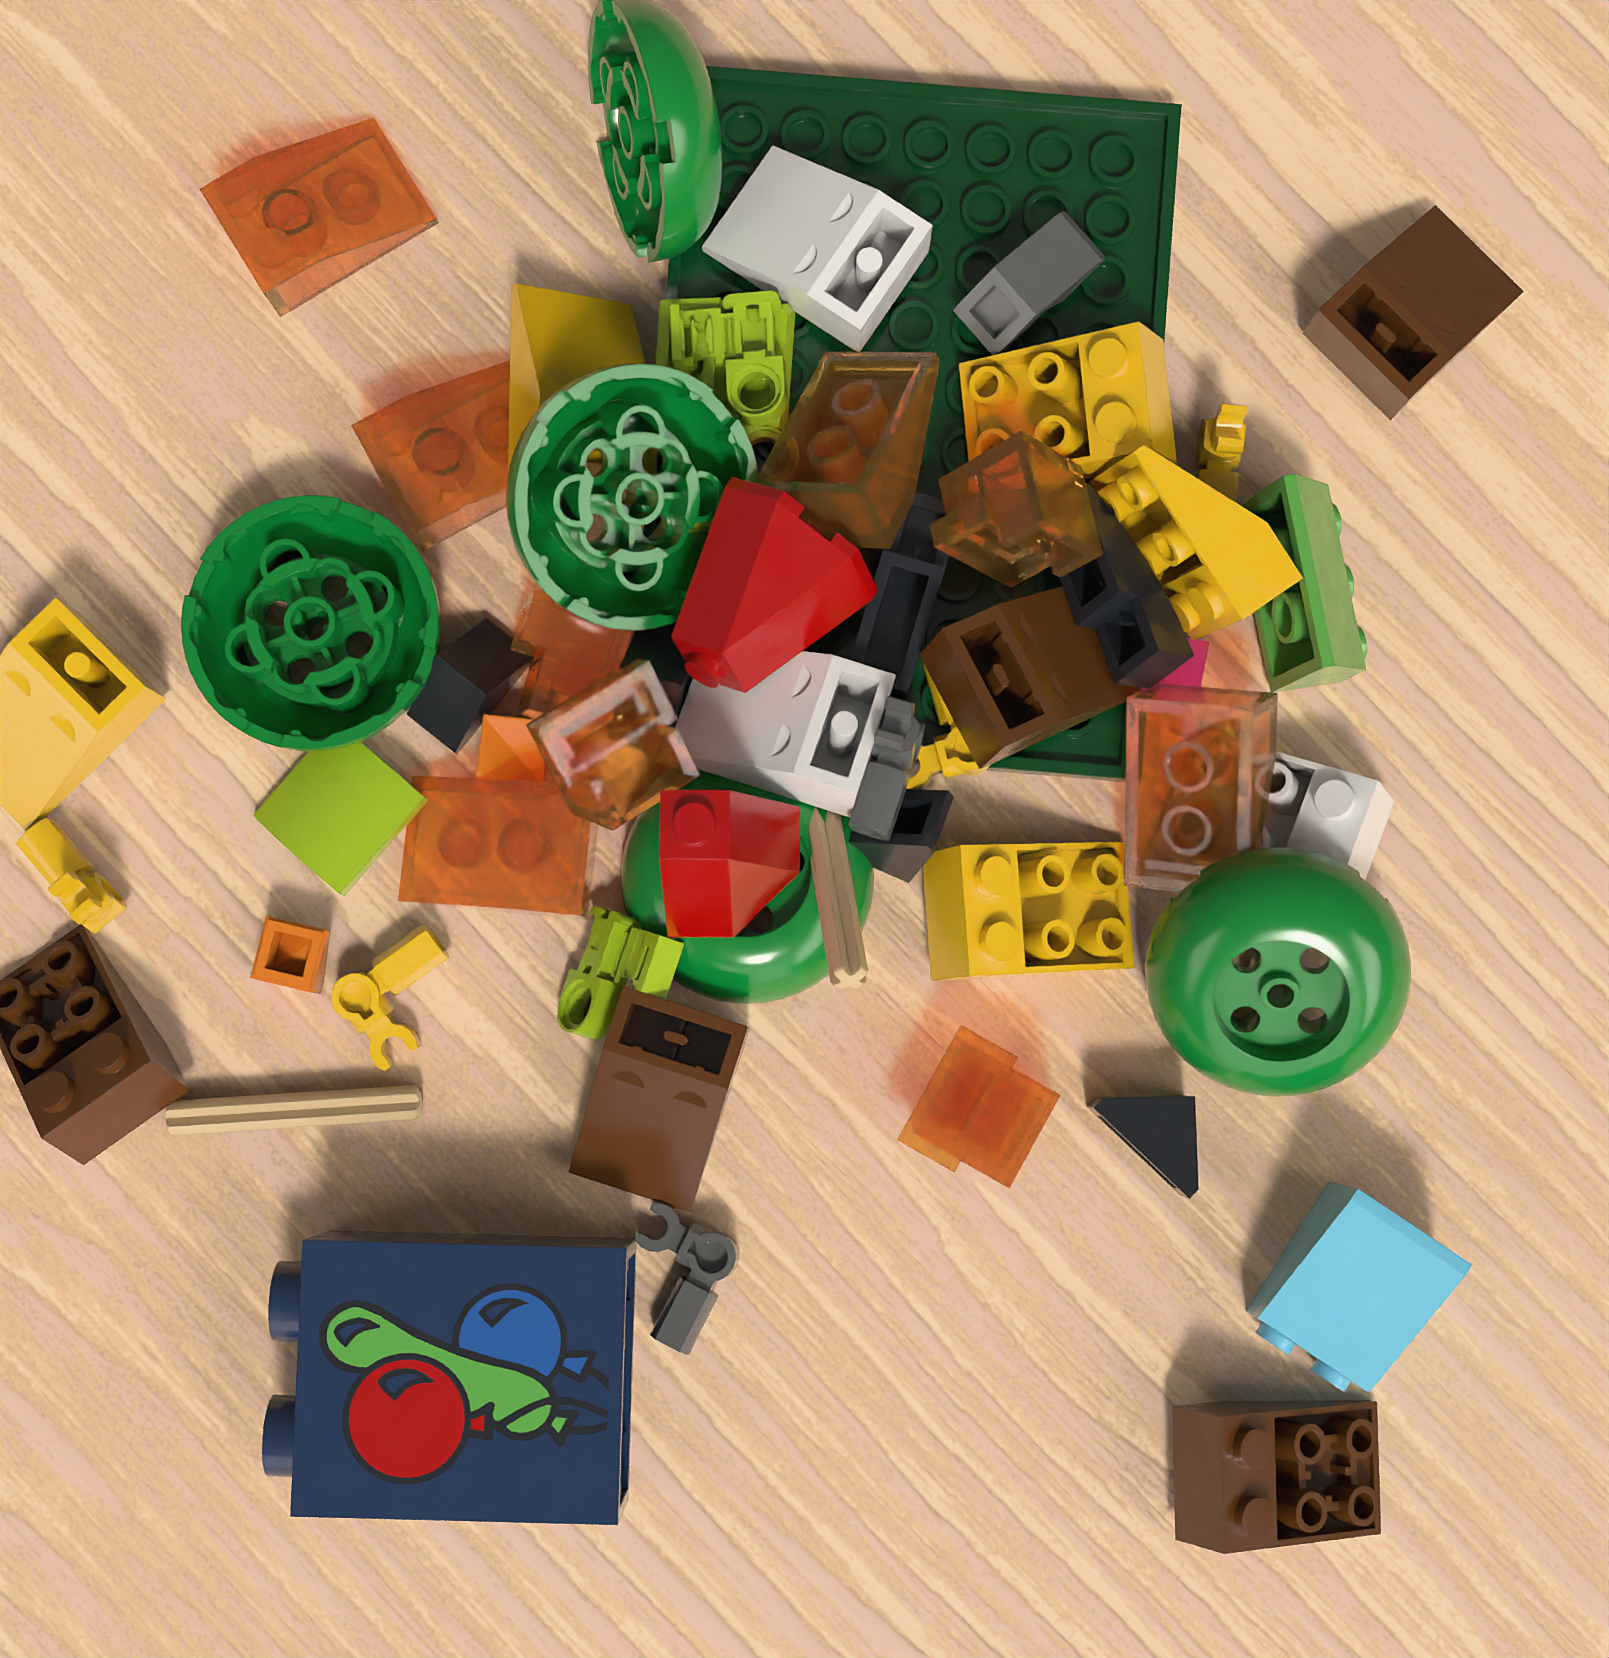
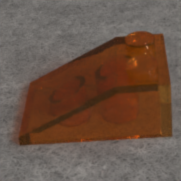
[200,118,439,317]
[754,352,940,549]
[351,360,510,552]
[1124,683,1278,892]
[398,776,602,920]

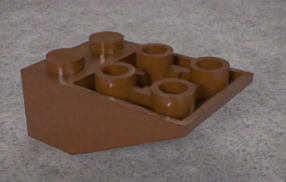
[1302,205,1524,421]
[919,587,1143,769]
[0,924,190,1166]
[568,986,750,1212]
[1172,1400,1381,1554]

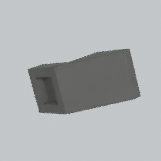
[953,211,1106,356]

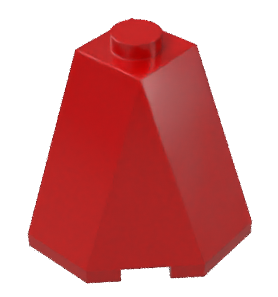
[671,477,878,693]
[659,790,800,938]

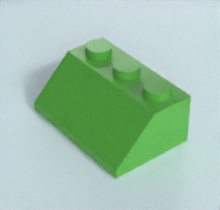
[1240,474,1367,693]

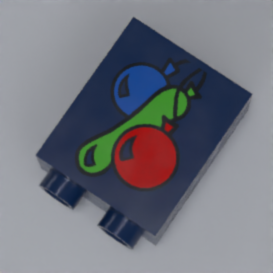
[262,1230,637,1525]

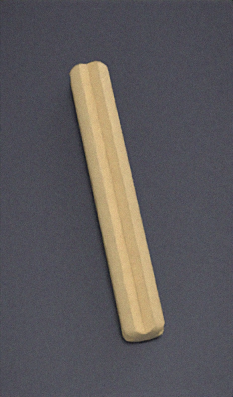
[809,807,868,990]
[166,1085,423,1136]

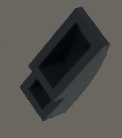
[1038,482,1194,689]
[850,487,964,693]

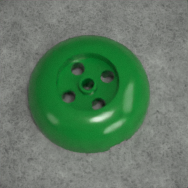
[588,0,722,263]
[506,363,759,630]
[181,495,441,752]
[621,766,875,1004]
[1145,847,1411,1097]

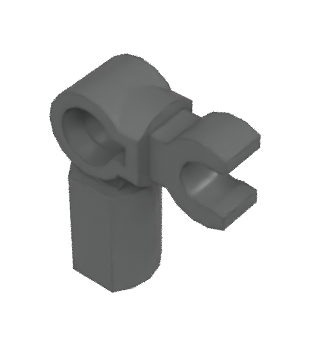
[849,696,925,841]
[634,1202,740,1355]

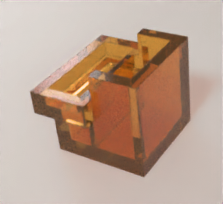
[930,430,1103,588]
[509,589,632,728]
[526,659,700,831]
[897,1025,1061,1189]

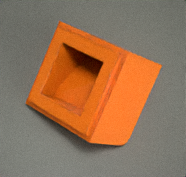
[476,714,552,789]
[250,915,330,994]

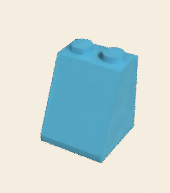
[1246,1182,1472,1393]

